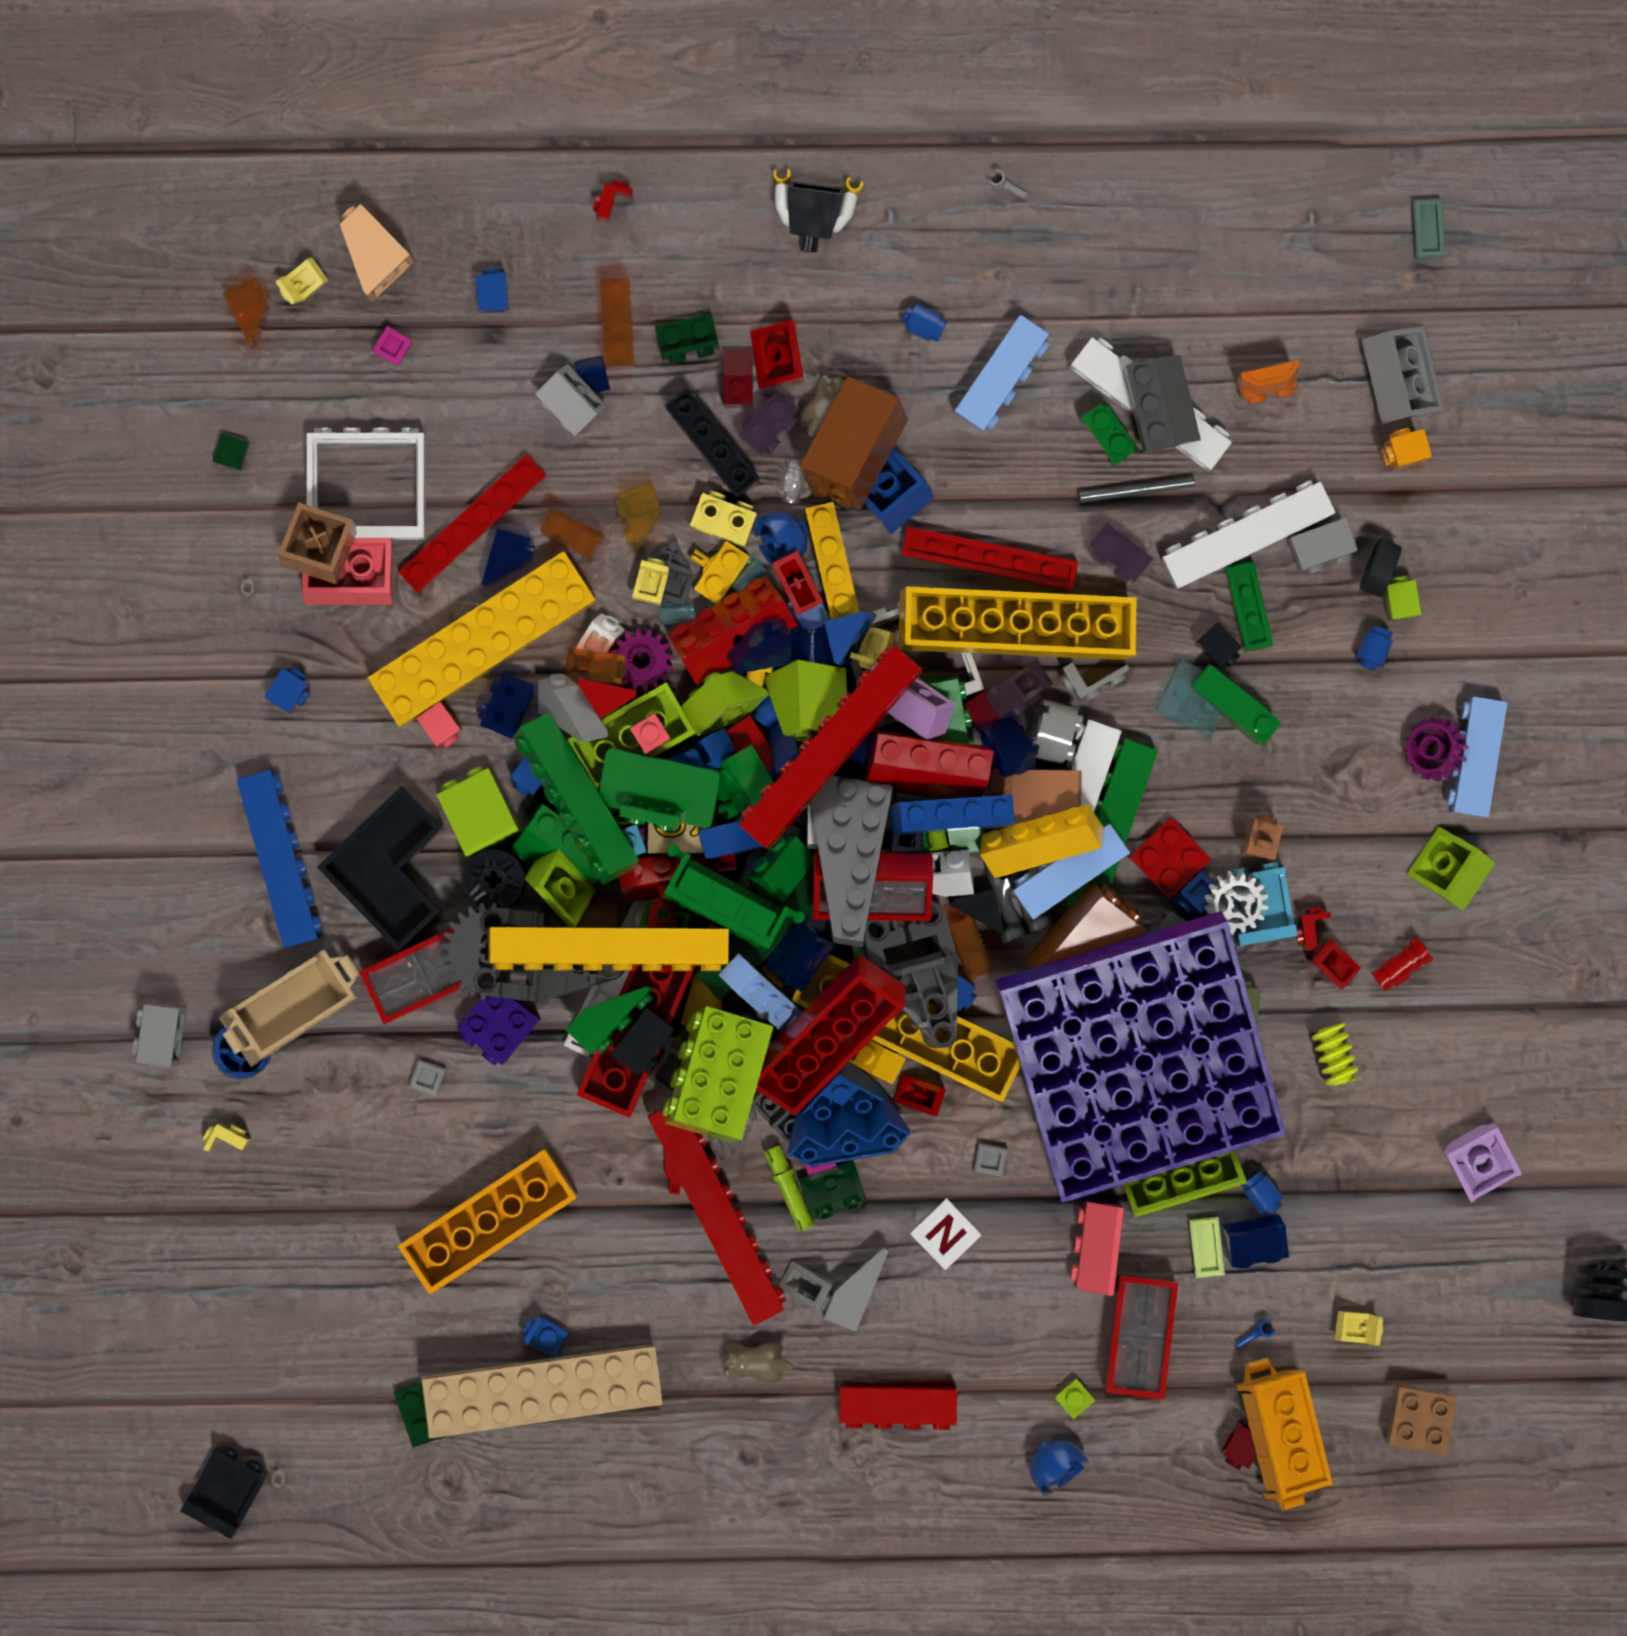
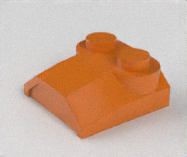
[1235,360,1299,405]

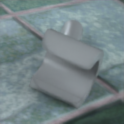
[988,169,1028,199]

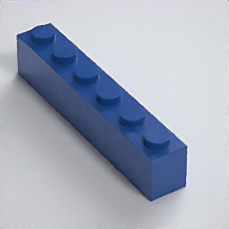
[236,770,323,948]

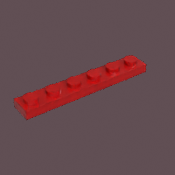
[398,454,547,594]
[901,526,1079,591]

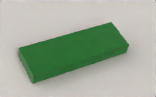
[1225,561,1274,653]

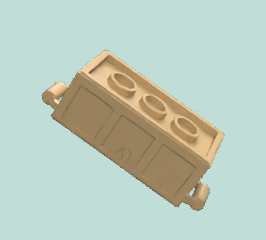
[219,950,360,1067]

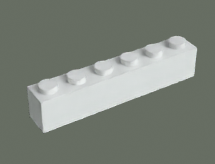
[1070,337,1232,473]
[1161,480,1336,590]
[1029,720,1122,877]

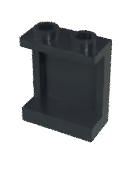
[180,1445,268,1539]

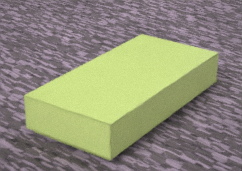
[1189,1216,1225,1278]

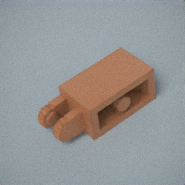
[1241,815,1283,860]

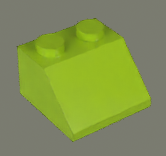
[681,671,769,736]
[1406,827,1496,911]
[525,849,596,928]

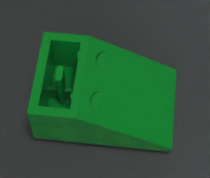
[709,745,775,828]

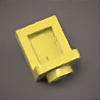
[276,258,328,305]
[632,558,669,606]
[849,626,896,670]
[202,1122,251,1152]
[1334,1311,1383,1346]

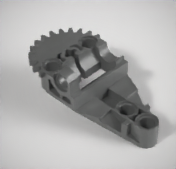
[859,898,958,1049]
[441,903,625,1002]

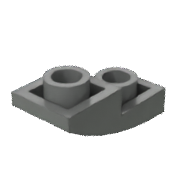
[751,1091,796,1144]

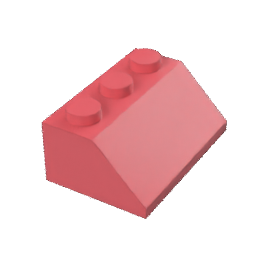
[302,538,393,605]
[1071,1200,1124,1296]

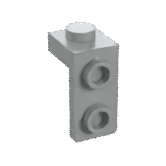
[1060,662,1130,701]

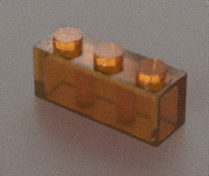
[600,278,635,371]

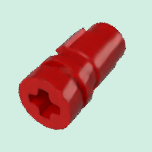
[1371,937,1434,992]

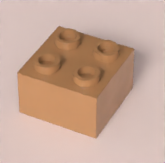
[278,502,357,584]
[1385,1383,1457,1455]

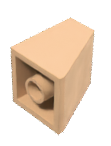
[340,204,414,302]

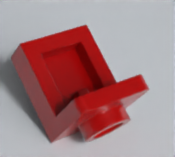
[593,180,634,223]
[1296,907,1331,951]

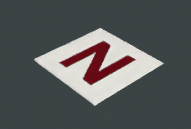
[910,1198,982,1270]

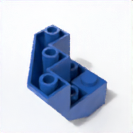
[787,1062,911,1167]

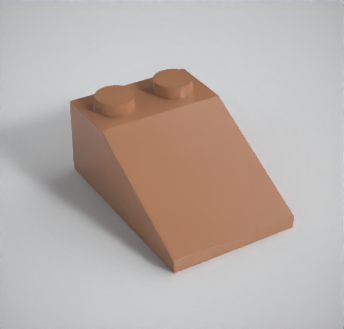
[988,770,1082,829]

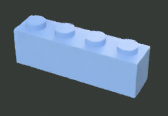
[954,315,1050,433]
[1447,697,1508,818]
[1012,823,1130,920]
[719,953,803,1032]

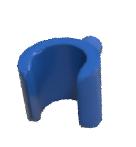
[1235,1320,1276,1348]

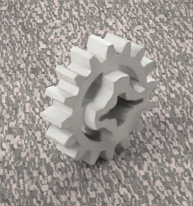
[1204,870,1269,934]

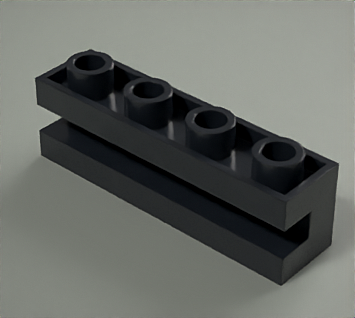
[664,388,760,500]

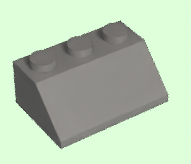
[1362,326,1444,424]

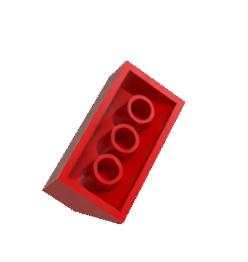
[865,729,994,799]

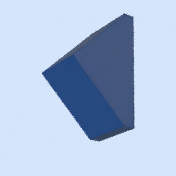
[824,611,877,665]

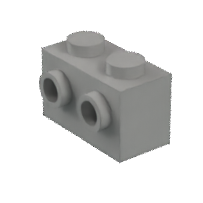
[535,364,608,436]
[1288,518,1358,575]

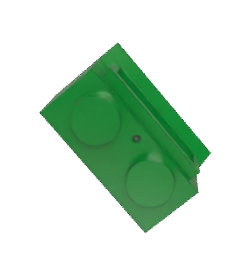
[1079,402,1139,468]

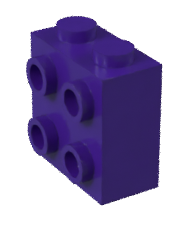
[457,983,540,1066]

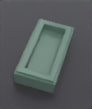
[1412,199,1446,260]

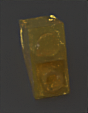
[616,483,662,550]

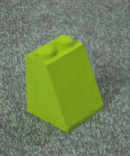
[765,660,847,742]
[436,766,522,857]

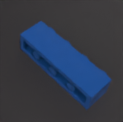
[890,795,1015,835]

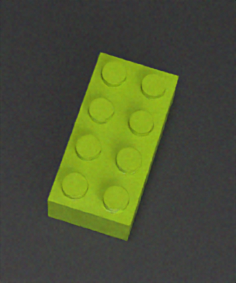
[566,682,696,791]

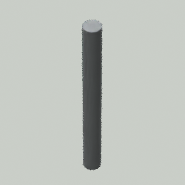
[1079,475,1195,503]

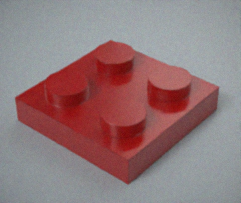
[1128,817,1211,899]

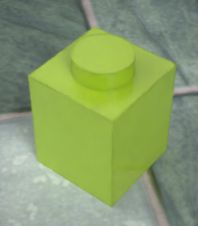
[1384,576,1422,621]

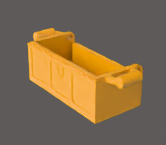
[1236,1357,1333,1511]

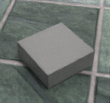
[409,1060,446,1097]
[974,1143,1008,1177]

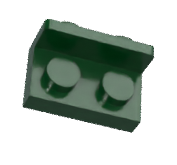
[655,313,720,364]
[798,1161,867,1220]
[394,1383,446,1448]

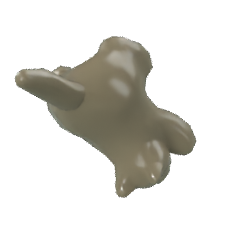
[798,375,844,439]
[722,1340,793,1383]

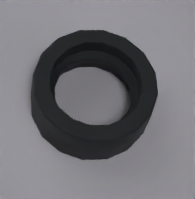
[1359,538,1402,597]

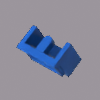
[667,728,736,770]

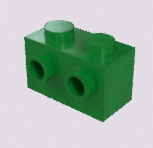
[746,835,814,902]

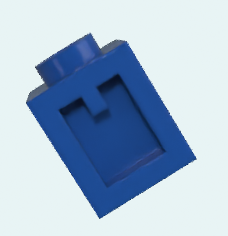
[1170,871,1216,921]
[522,1314,569,1358]

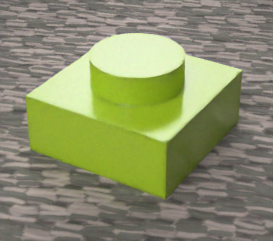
[1054,1378,1095,1420]

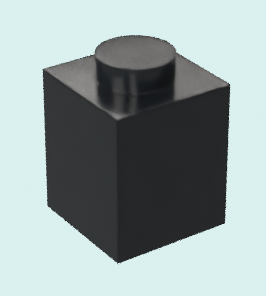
[1195,622,1242,668]

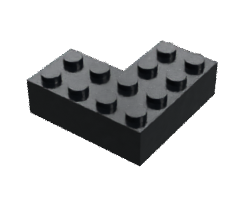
[317,786,445,952]

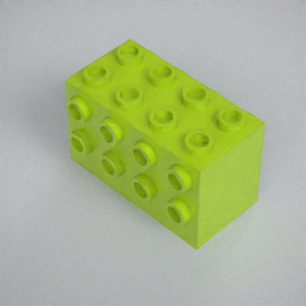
[662,1006,774,1143]

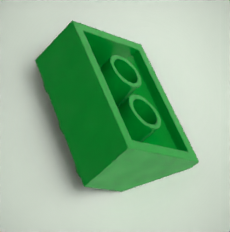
[508,803,598,885]

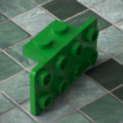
[599,748,721,831]

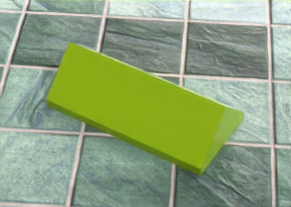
[1123,1150,1247,1218]

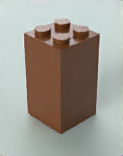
[800,376,908,510]
[1025,880,1146,969]

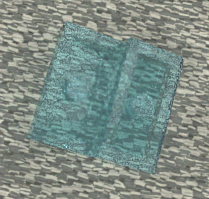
[1154,659,1222,739]

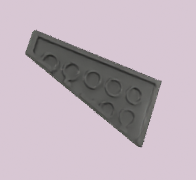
[810,776,893,947]

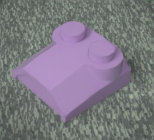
[1443,1123,1522,1203]

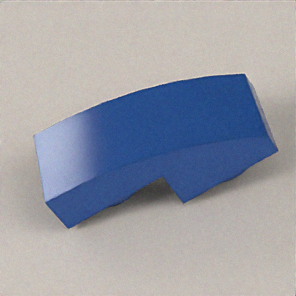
[698,821,762,861]

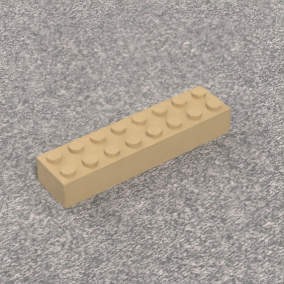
[420,1344,663,1438]

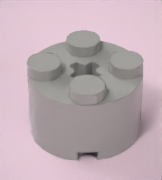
[1026,699,1083,765]

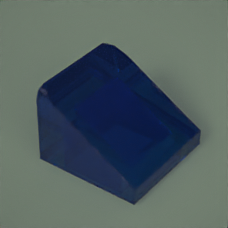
[575,356,610,393]

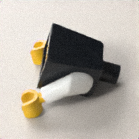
[773,168,863,252]

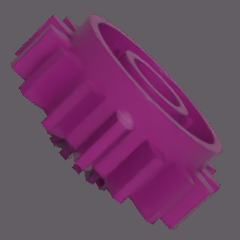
[610,629,674,693]
[1403,717,1469,782]

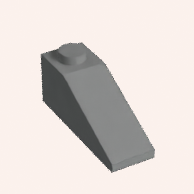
[538,674,608,743]
[820,1246,889,1332]

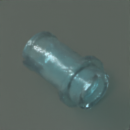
[731,559,767,592]
[659,602,696,625]

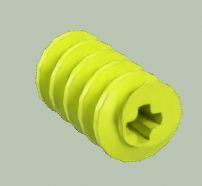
[1311,1022,1362,1086]

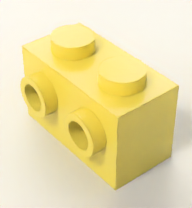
[690,490,757,548]

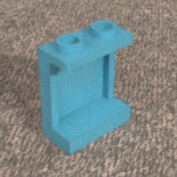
[1226,862,1298,946]

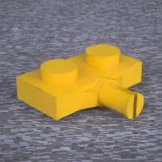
[689,541,750,605]

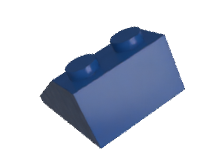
[864,448,935,534]

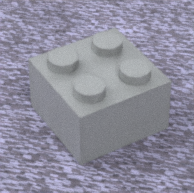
[132,1003,187,1068]

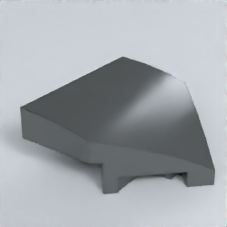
[629,540,694,608]

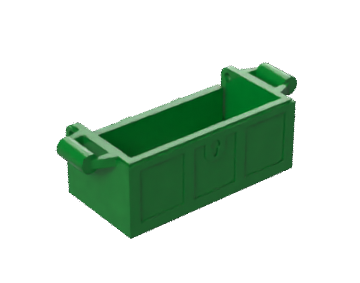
[663,844,805,952]

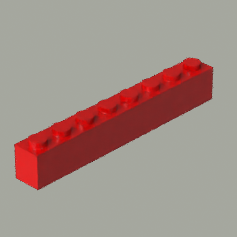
[739,645,923,850]
[647,1107,786,1326]

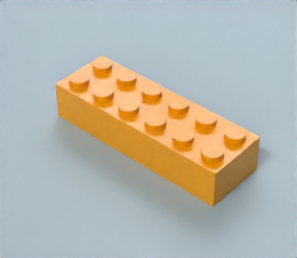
[397,1147,578,1295]

